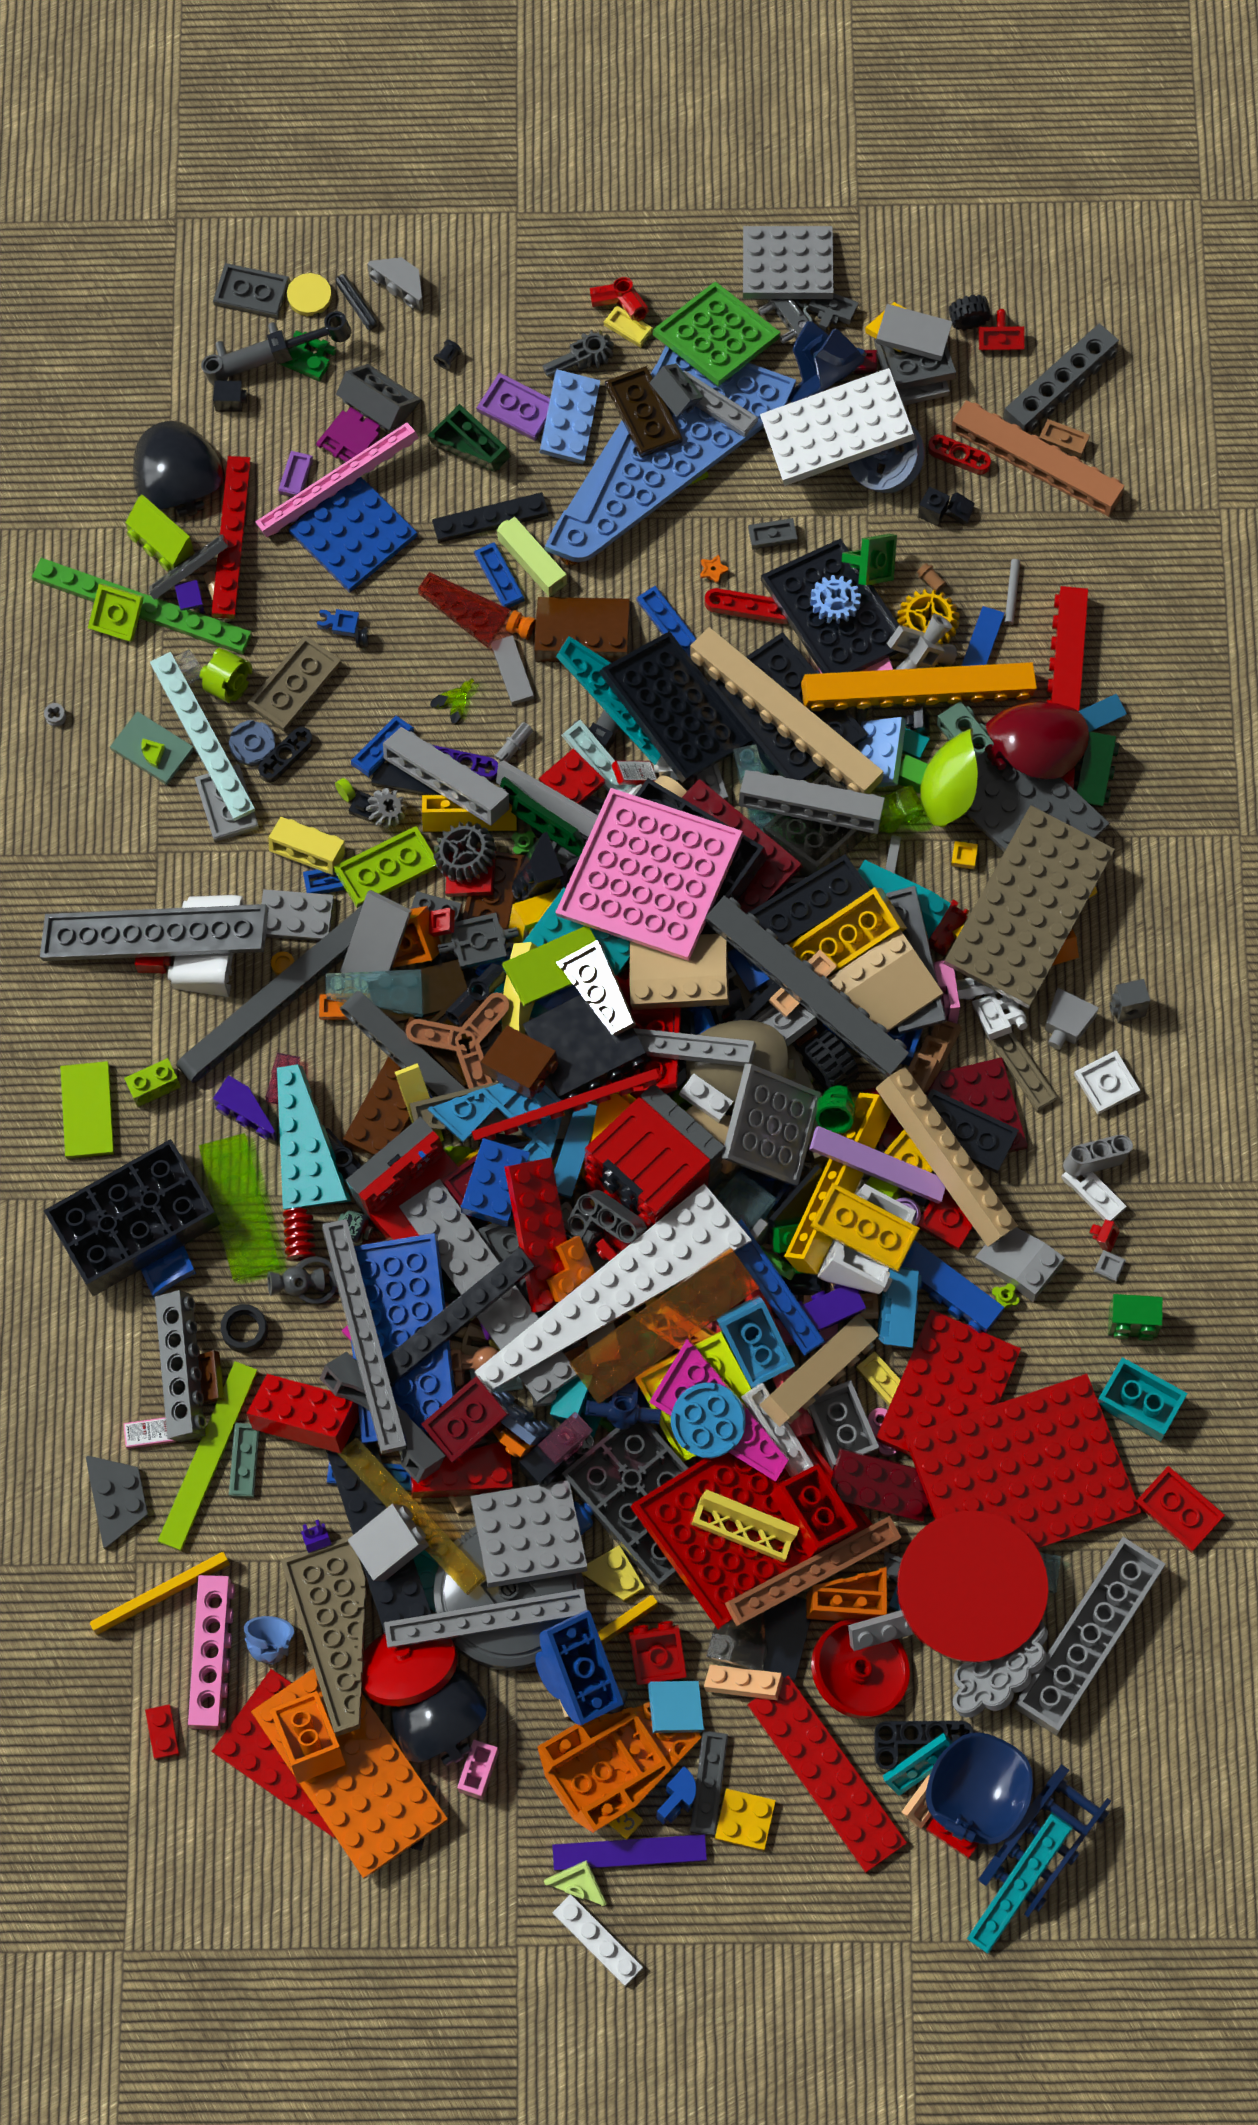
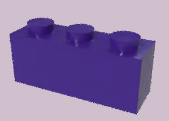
[798,1284,866,1332]

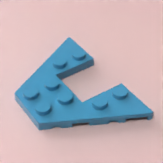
[428,1083,562,1161]

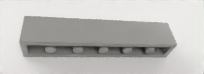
[383,727,509,826]
[739,770,885,834]

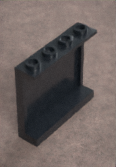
[523,995,650,1100]

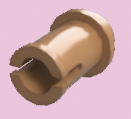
[917,563,946,593]

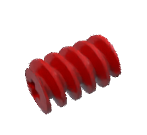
[283,1208,316,1262]

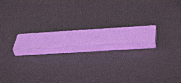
[809,1126,945,1203]

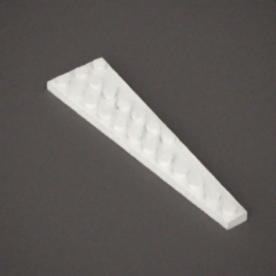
[475,1184,752,1391]

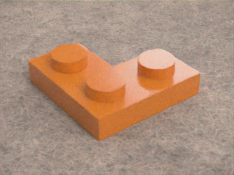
[546,1236,595,1302]

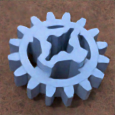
[810,575,861,624]

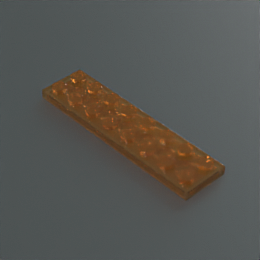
[569,1247,759,1404]

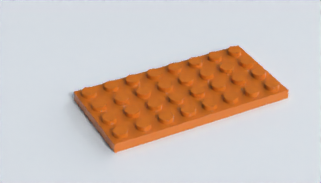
[251,1668,448,1879]

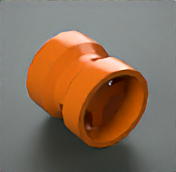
[506,610,536,640]

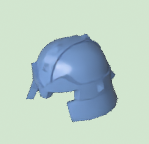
[244,1616,294,1665]

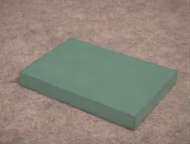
[110,711,194,785]

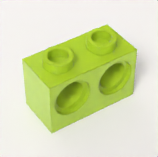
[124,1058,181,1107]

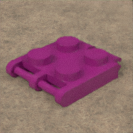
[316,407,381,462]

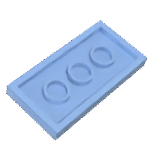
[539,369,600,464]

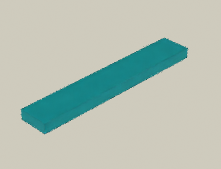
[967,1812,1073,1954]

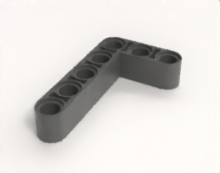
[564,1190,647,1243]

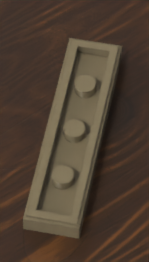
[984,1032,1058,1112]

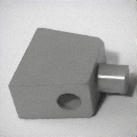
[1045,988,1099,1050]

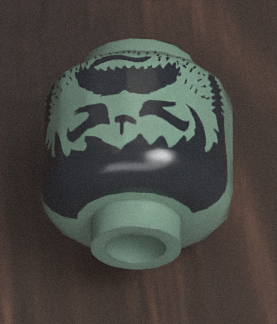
[338,1210,373,1245]

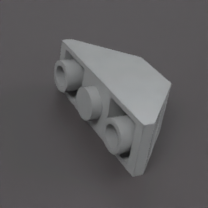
[367,257,423,312]

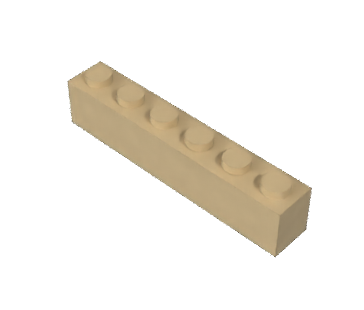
[759,1314,879,1427]

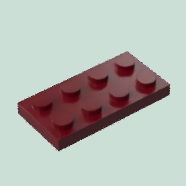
[830,1448,928,1521]

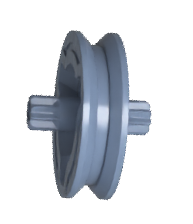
[848,424,925,493]

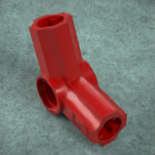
[589,277,649,322]

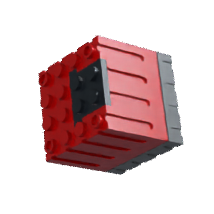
[584,1085,725,1230]

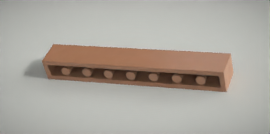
[951,400,1125,517]

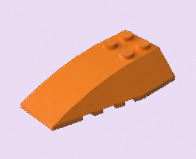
[537,1702,702,1833]

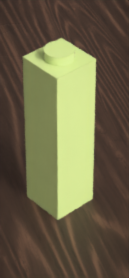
[497,517,567,597]

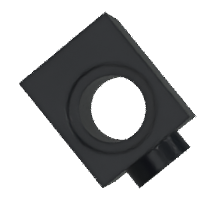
[918,487,950,526]

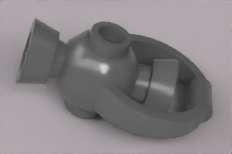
[267,1256,337,1304]

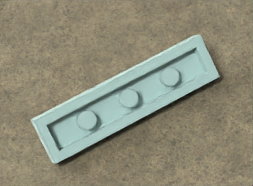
[561,720,636,792]

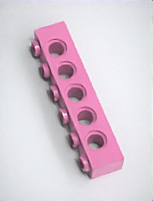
[188,1575,235,1730]

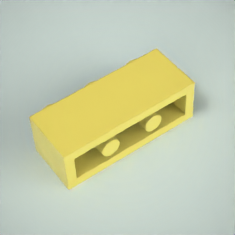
[268,817,345,875]

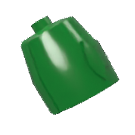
[816,1086,856,1134]

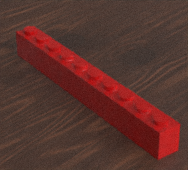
[1046,586,1088,788]

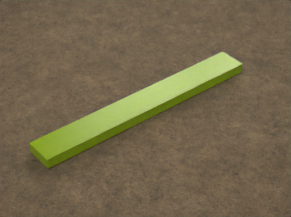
[158,1361,258,1551]

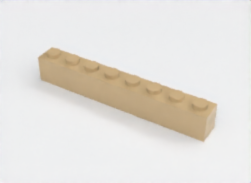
[875,1067,1018,1247]

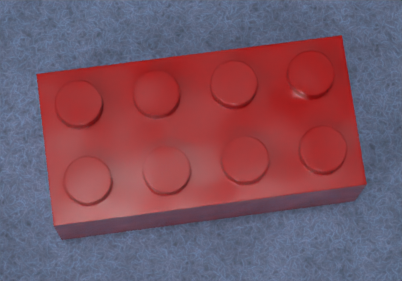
[247,1374,359,1454]

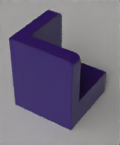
[175,580,205,614]

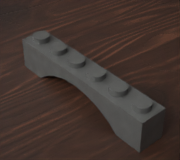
[320,1352,445,1483]

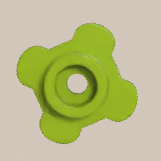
[992,1283,1019,1309]

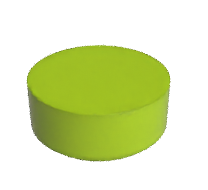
[335,778,356,802]

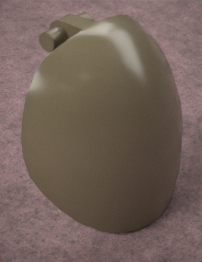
[686,1020,796,1114]

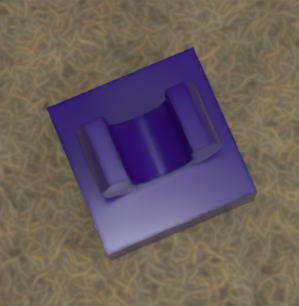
[301,1520,332,1553]

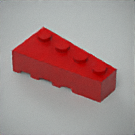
[411,1442,513,1499]

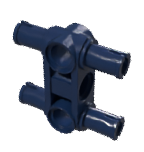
[585,1361,661,1429]

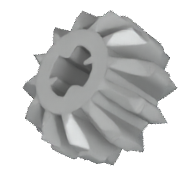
[366,788,407,829]

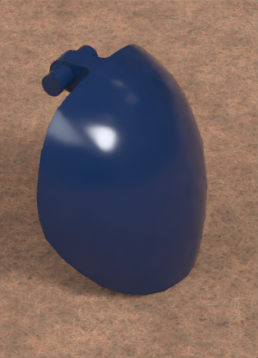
[926,1732,1033,1845]

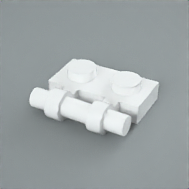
[972,993,1027,1040]

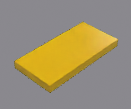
[810,1183,920,1272]

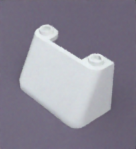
[168,895,245,997]
[818,1184,916,1294]

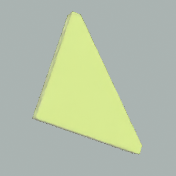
[544,1860,607,1906]

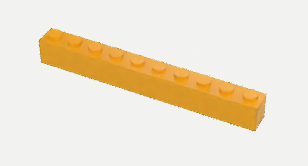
[801,662,1037,711]

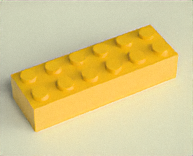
[770,887,907,979]

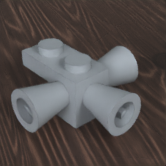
[887,614,957,670]

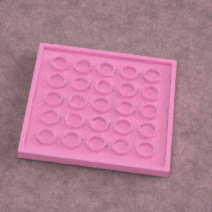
[555,788,743,961]

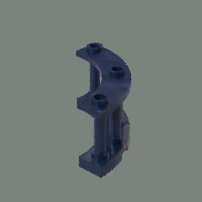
[978,1764,1111,1917]

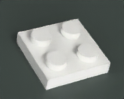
[1074,1050,1140,1114]

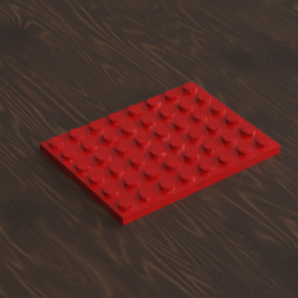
[904,1374,1141,1549]
[631,1422,873,1630]

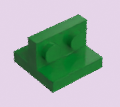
[842,534,897,586]

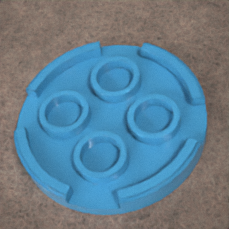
[671,1382,746,1458]

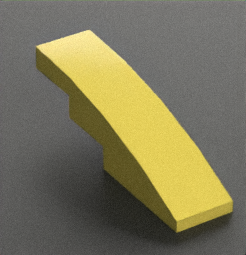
[502,942,537,1034]
[395,1063,444,1141]

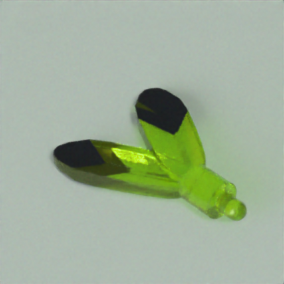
[430,678,474,724]

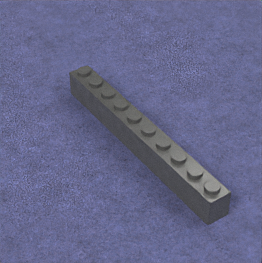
[705,896,909,1077]

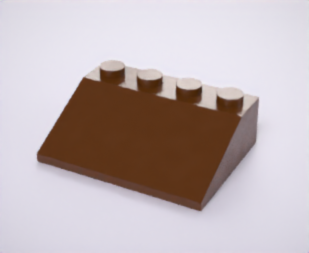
[534,597,630,663]

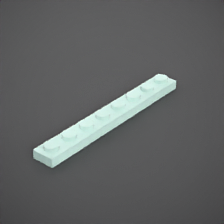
[150,652,255,821]

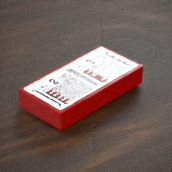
[611,760,657,785]

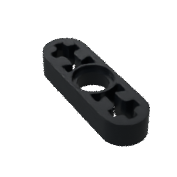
[258,727,313,783]

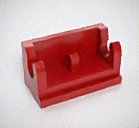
[928,899,969,956]

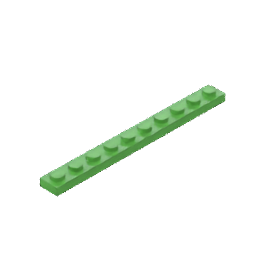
[32,558,252,655]

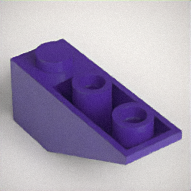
[213,1075,277,1141]

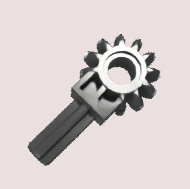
[543,329,614,377]

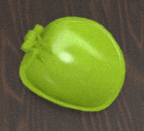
[920,728,978,827]

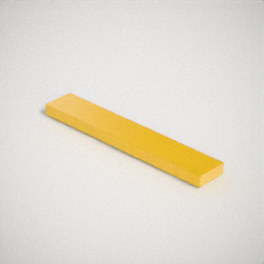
[90,1552,230,1635]

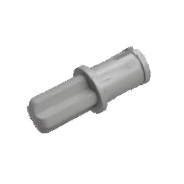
[494,722,533,762]

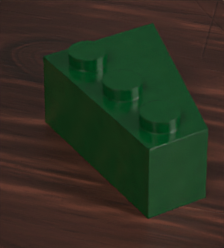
[427,404,511,472]
[1077,732,1120,808]

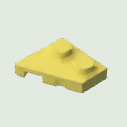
[582,1545,645,1602]

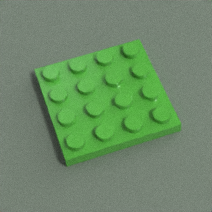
[653,281,781,386]

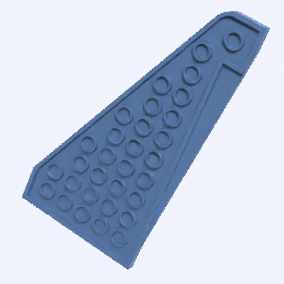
[545,346,796,562]

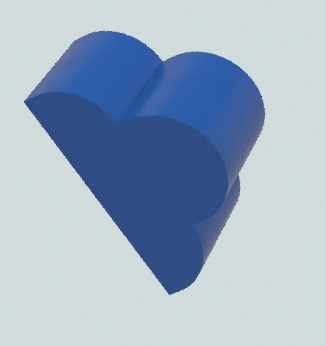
[535,1610,624,1725]

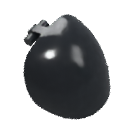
[133,421,224,517]
[392,1666,487,1766]

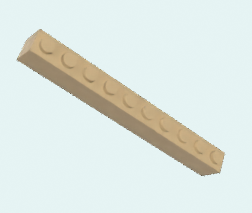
[690,627,883,794]

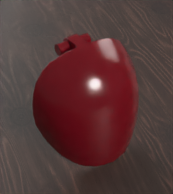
[985,702,1089,779]

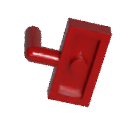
[979,309,1024,350]

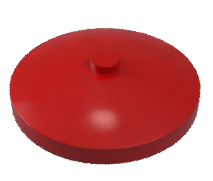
[811,1618,910,1719]
[362,1633,458,1706]

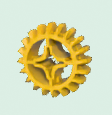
[897,589,959,644]

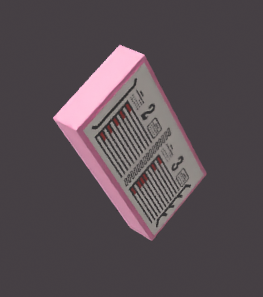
[123,1418,176,1449]

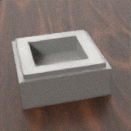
[1093,1250,1126,1283]

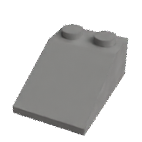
[975,1227,1065,1302]

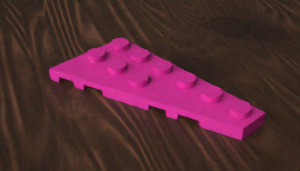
[649,1338,790,1481]

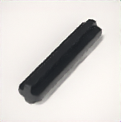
[335,274,378,330]

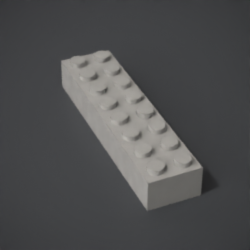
[1014,1537,1165,1736]

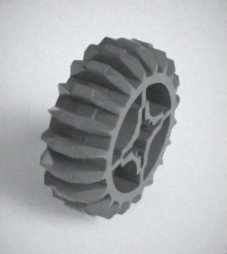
[434,821,497,884]

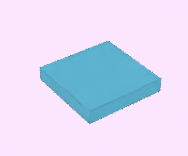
[648,1681,704,1733]

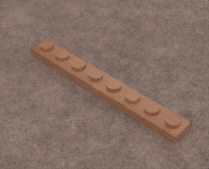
[725,1516,901,1626]

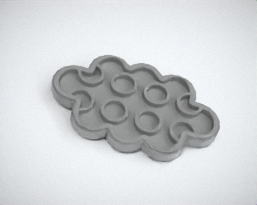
[953,1621,1048,1718]

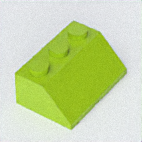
[125,494,195,571]

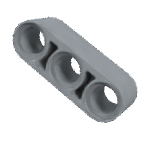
[1063,1135,1133,1176]

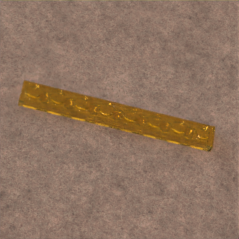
[339,1437,486,1595]

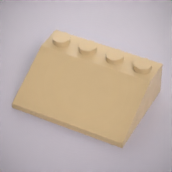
[828,930,944,1032]
[630,934,729,1010]

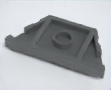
[86,1456,149,1549]

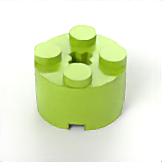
[199,648,252,703]

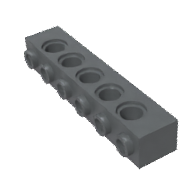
[1003,323,1119,432]
[155,1290,206,1442]

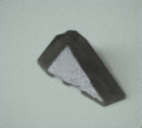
[706,1612,768,1671]

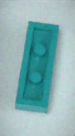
[883,1733,953,1796]

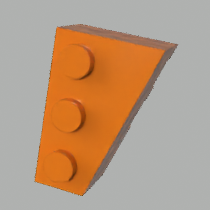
[807,1567,887,1621]

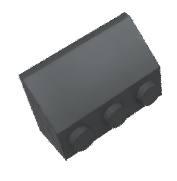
[336,364,421,430]

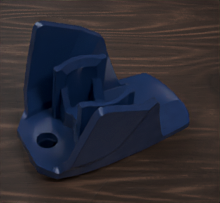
[790,321,867,403]

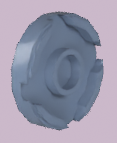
[229,720,276,765]

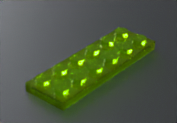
[198,1133,281,1281]

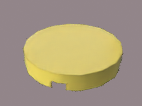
[287,273,332,316]

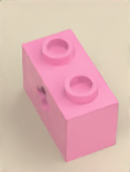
[457,1740,499,1800]

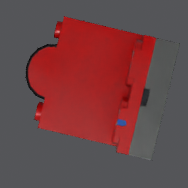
[346,1116,487,1241]

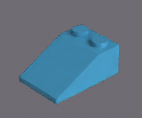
[715,1295,795,1388]

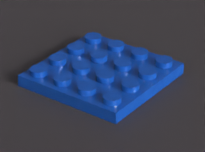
[288,476,418,593]

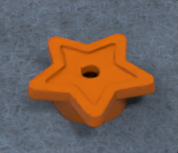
[700,555,729,583]

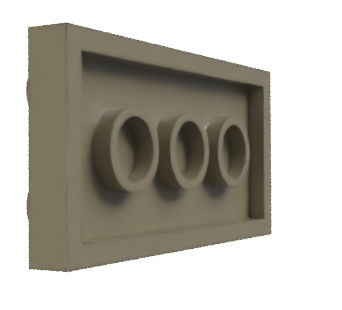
[247,635,342,732]

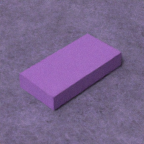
[278,451,313,497]

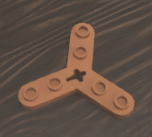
[406,992,509,1089]

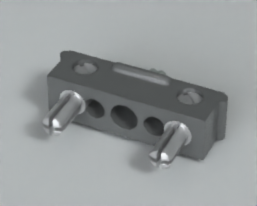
[758,299,813,344]

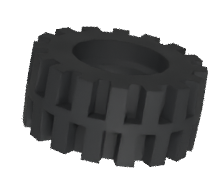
[948,295,992,330]

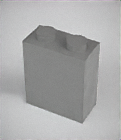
[348,1504,429,1582]

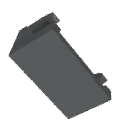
[650,364,703,417]

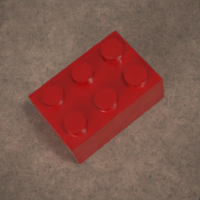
[770,1463,858,1558]

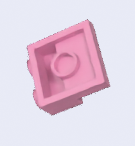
[934,961,960,1023]

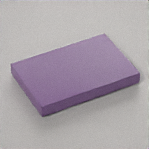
[476,373,550,441]

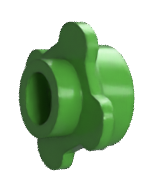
[512,831,535,855]

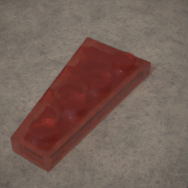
[418,572,510,648]

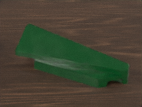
[500,777,586,857]

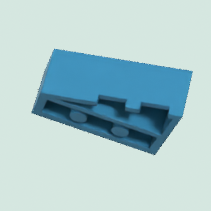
[876,1267,921,1348]

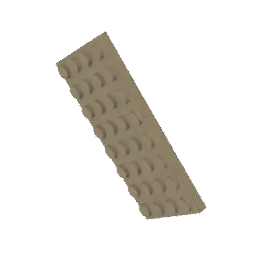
[943,805,1115,1008]

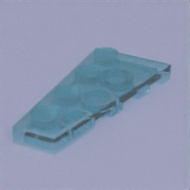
[326,969,423,1017]

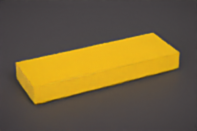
[598,1595,658,1646]

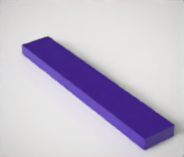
[552,1834,707,1871]

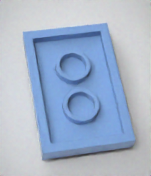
[858,717,906,788]

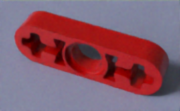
[928,434,991,475]

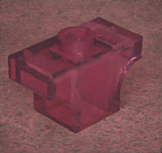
[538,1412,592,1465]

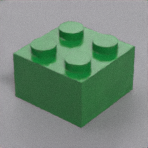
[1108,1294,1163,1341]

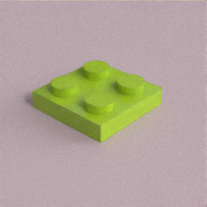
[88,583,144,641]

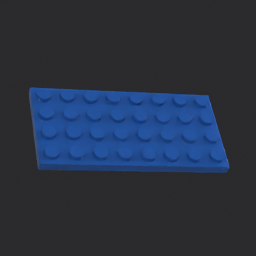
[351,1233,455,1444]

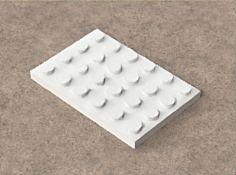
[760,368,915,486]

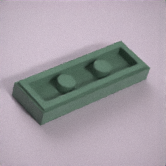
[229,1423,260,1498]

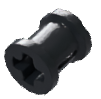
[433,339,462,370]

